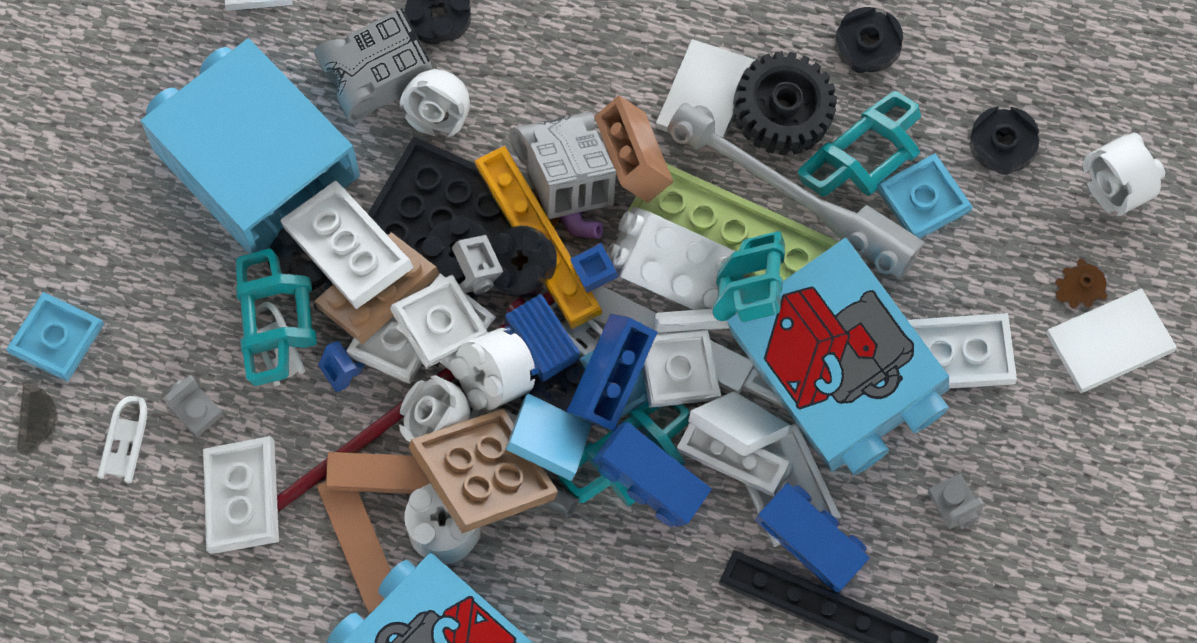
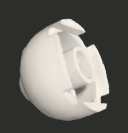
[400,69,470,137]
[399,375,470,442]

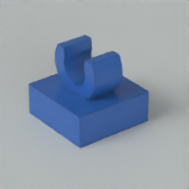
[570,243,618,293]
[318,341,365,392]

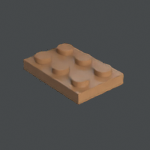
[315,232,439,345]

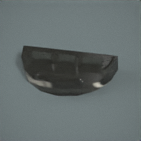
[17,383,58,453]

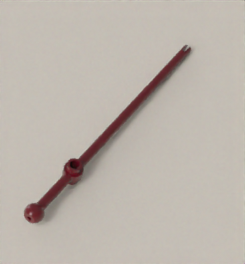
[277,291,555,512]

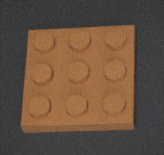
[408,408,558,534]

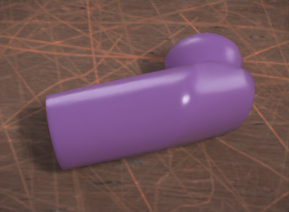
[560,212,603,239]

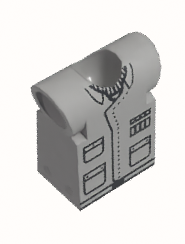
[314,8,432,123]
[509,111,616,219]

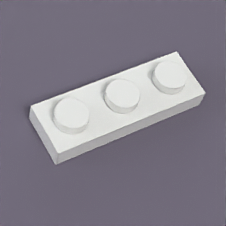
[677,423,791,497]

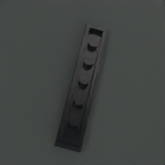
[719,550,939,643]

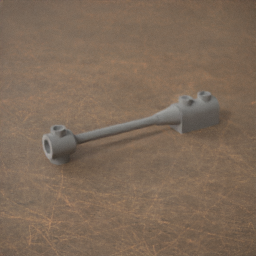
[667,102,925,279]

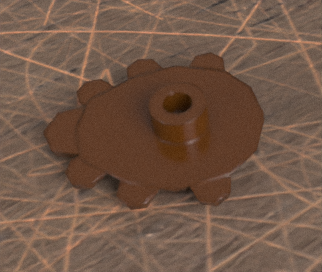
[1055,259,1108,309]

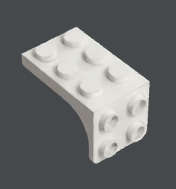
[606,207,736,310]

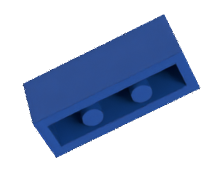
[567,314,658,431]
[592,422,712,527]
[755,483,870,593]

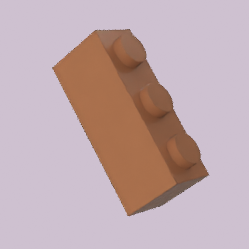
[594,95,673,203]

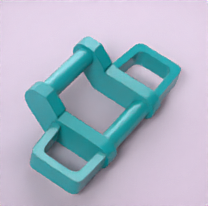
[798,91,922,196]
[713,231,785,322]
[236,249,317,386]
[557,400,690,507]

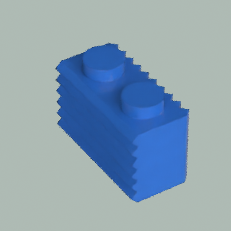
[504,294,580,382]

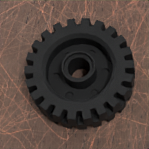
[733,51,837,155]

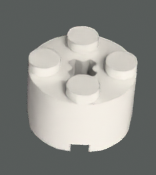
[1083,133,1165,216]
[450,328,535,411]
[404,483,481,564]

